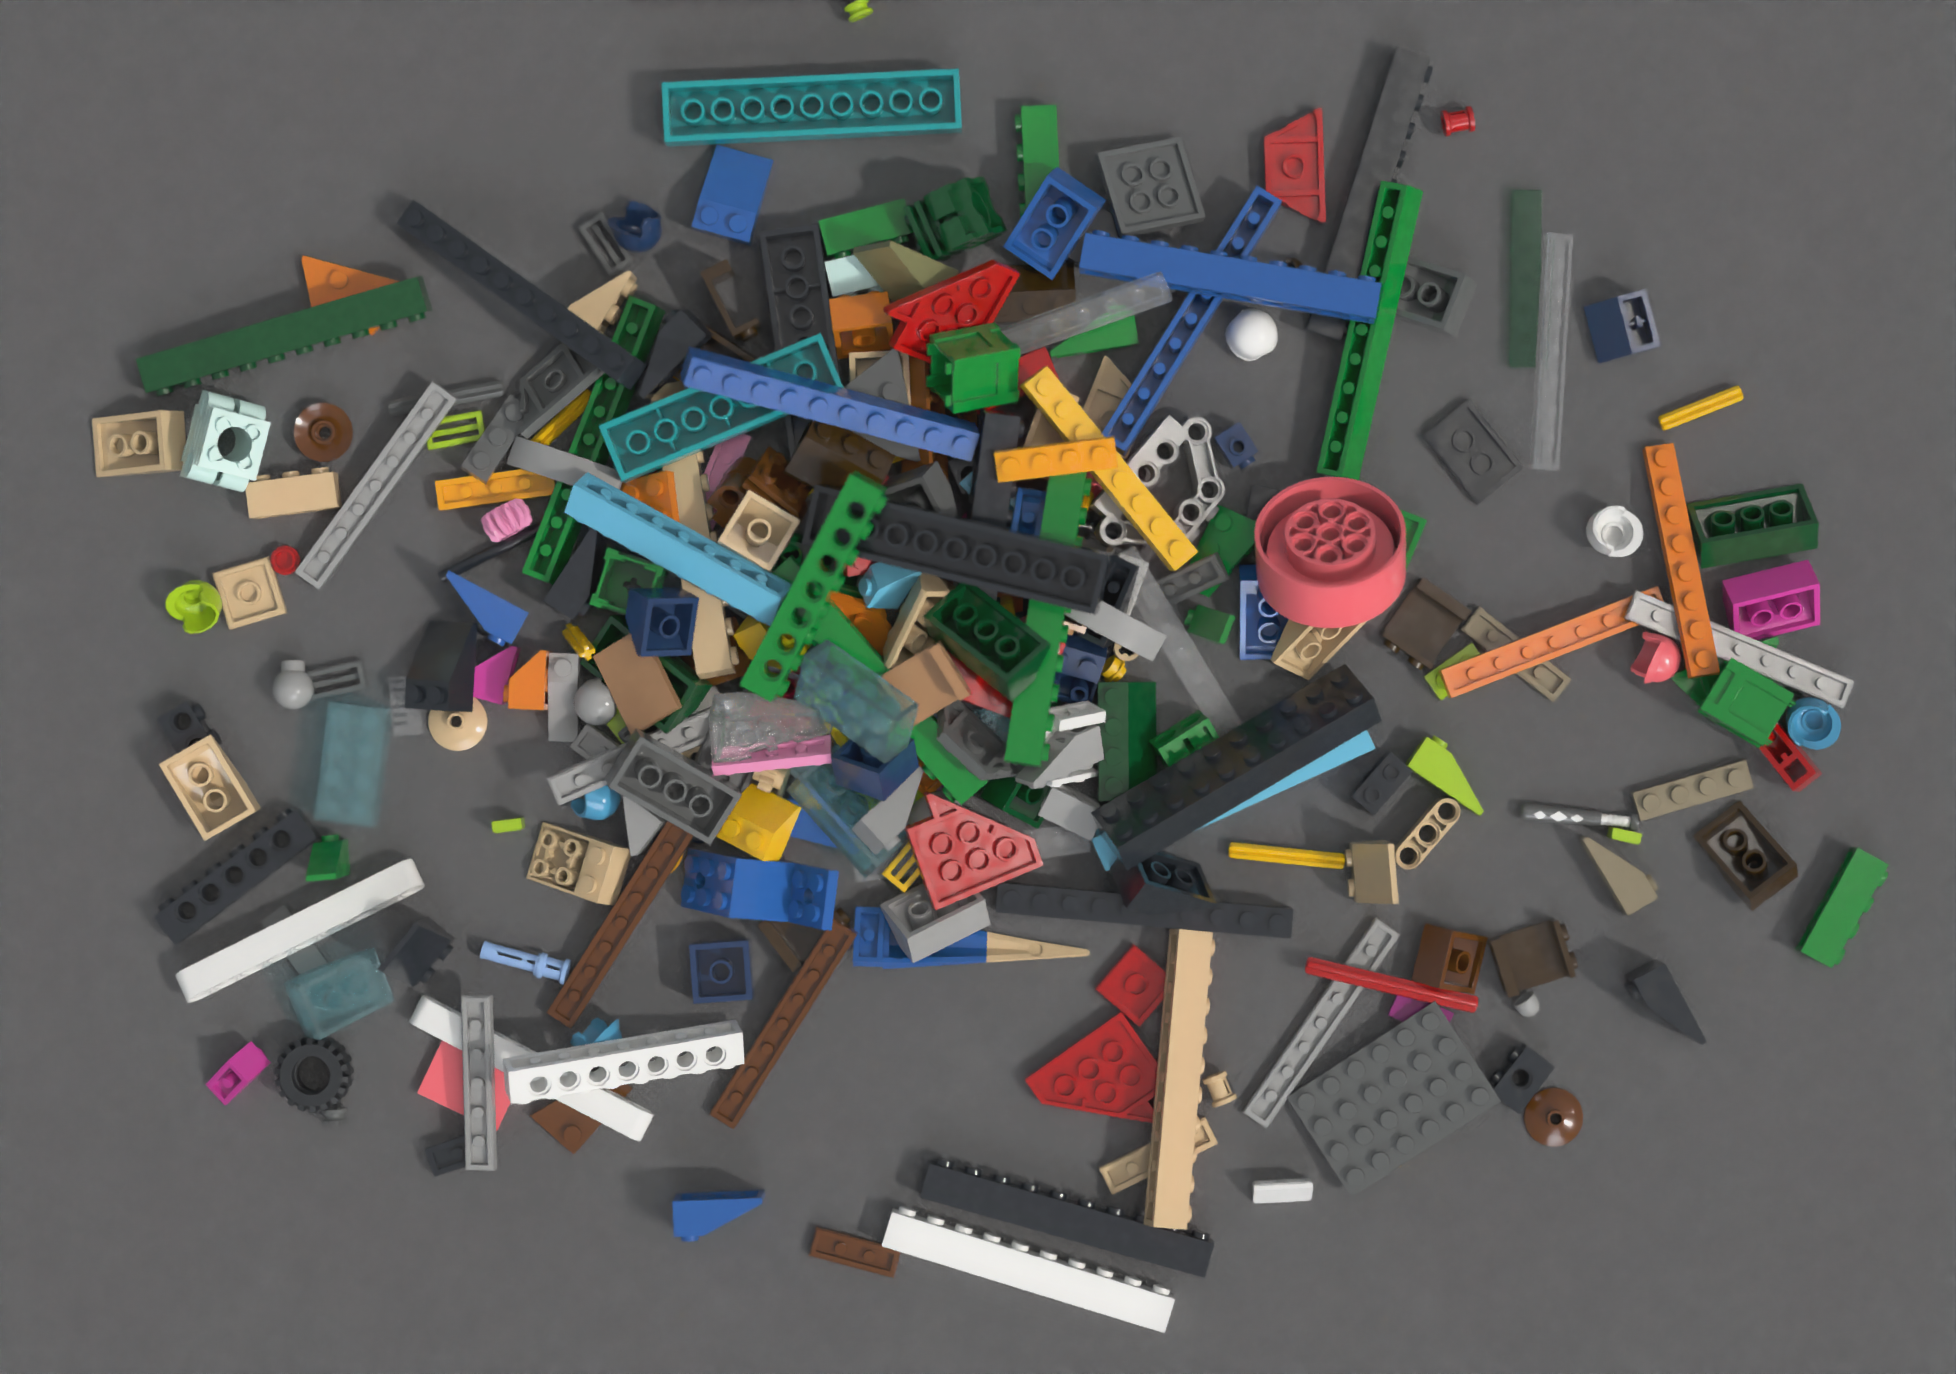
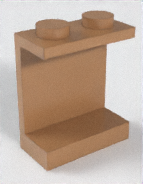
[876,640,971,732]

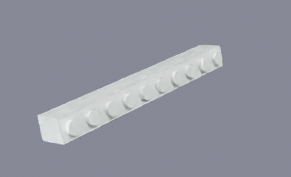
[882,1206,1175,1333]

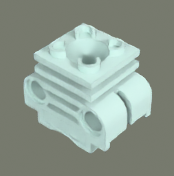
[180,390,271,492]

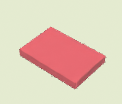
[417,1040,511,1131]

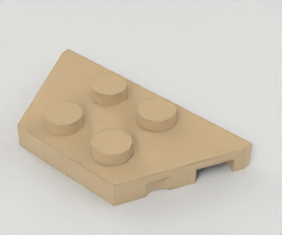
[1083,356,1132,459]

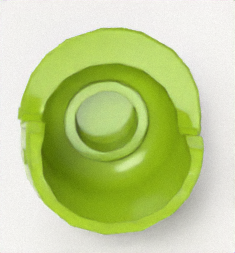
[165,580,222,634]

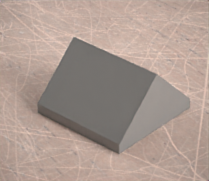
[623,796,667,856]

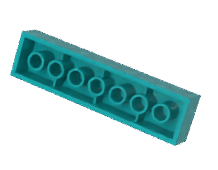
[599,333,843,483]

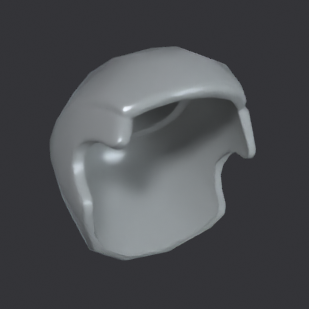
[574,678,617,725]

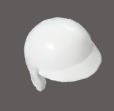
[1225,308,1278,361]
[1586,506,1643,557]

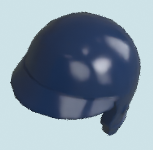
[607,200,662,253]

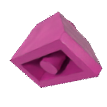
[473,646,521,705]
[205,1041,271,1106]

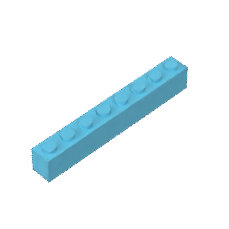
[564,472,792,626]

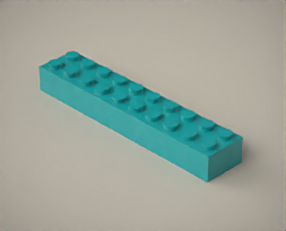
[662,69,962,147]

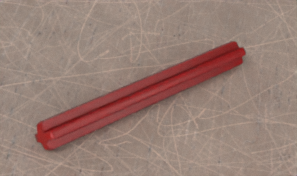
[1305,957,1478,1013]

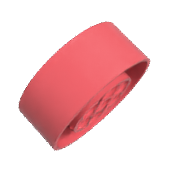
[1255,477,1406,628]

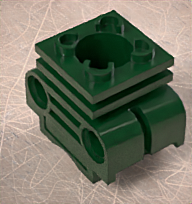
[904,176,1007,261]

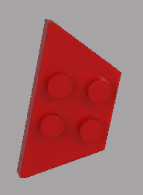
[1263,108,1326,223]

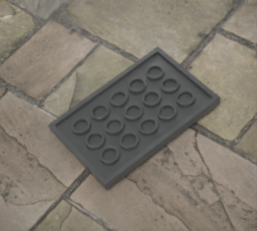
[1287,1001,1501,1197]

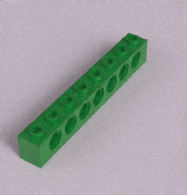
[740,471,888,702]

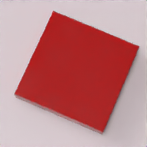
[1095,944,1166,1027]

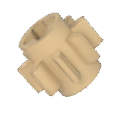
[752,768,788,793]

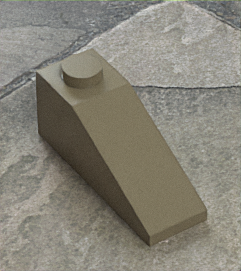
[1578,835,1658,916]

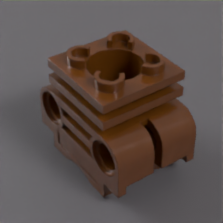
[707,446,812,550]

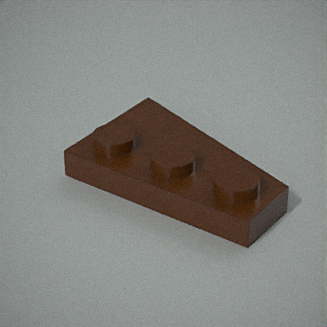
[530,1084,634,1155]

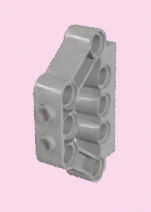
[1089,415,1225,547]

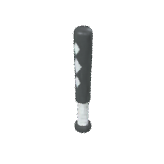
[1519,803,1639,831]

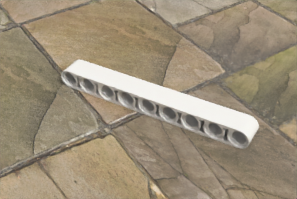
[175,859,425,1003]
[409,995,654,1141]

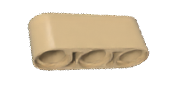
[1394,797,1461,870]

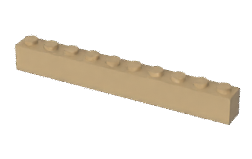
[651,381,739,679]
[1144,929,1215,1230]

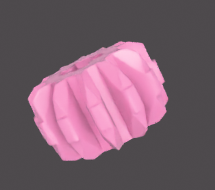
[481,498,533,542]

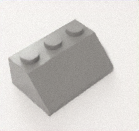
[880,883,990,963]

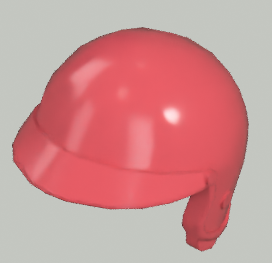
[1630,631,1681,684]

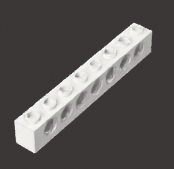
[503,1019,744,1104]

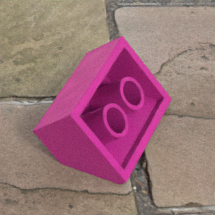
[1722,560,1820,640]

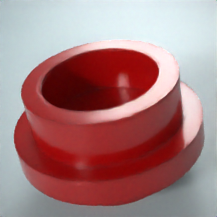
[270,545,300,575]

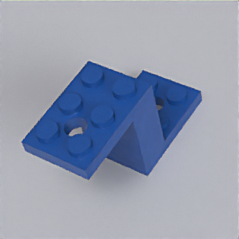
[681,848,839,930]

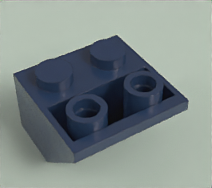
[1583,289,1661,364]
[1054,633,1107,704]

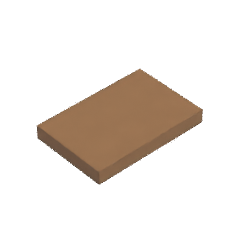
[593,634,682,735]

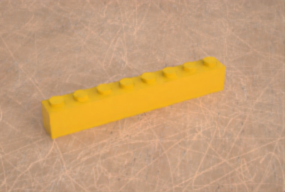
[1020,366,1198,571]

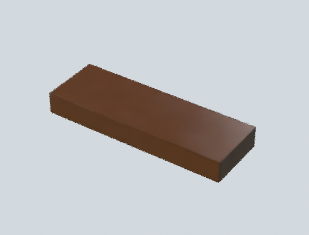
[809,1226,901,1278]

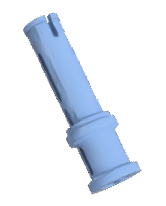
[480,941,572,985]

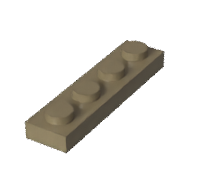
[1631,760,1754,821]

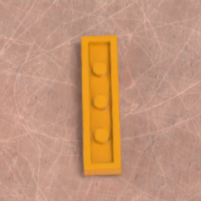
[994,436,1118,483]
[435,469,556,511]

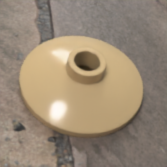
[428,697,487,751]

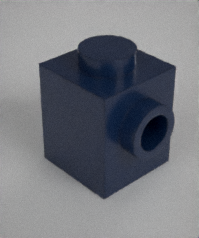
[1213,421,1259,470]

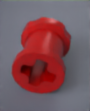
[1440,106,1475,137]

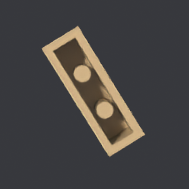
[245,467,342,519]

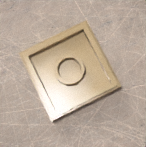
[212,556,287,630]

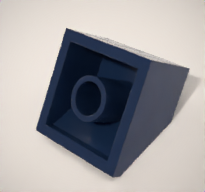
[625,587,699,657]

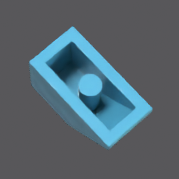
[858,562,921,609]

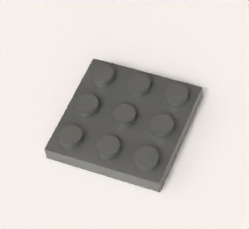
[1095,136,1205,238]

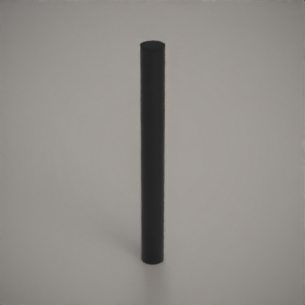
[438,521,541,583]

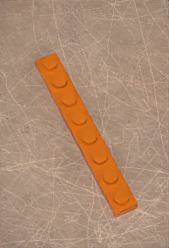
[1642,443,1720,679]
[1439,586,1664,698]

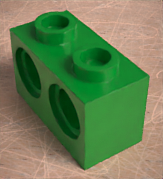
[1149,710,1219,768]

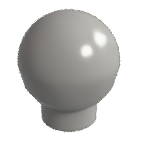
[272,660,314,709]

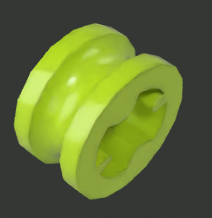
[844,0,874,23]

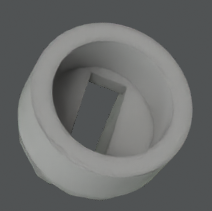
[1513,991,1540,1017]

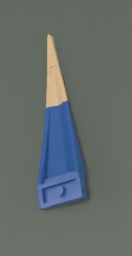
[853,907,1090,969]

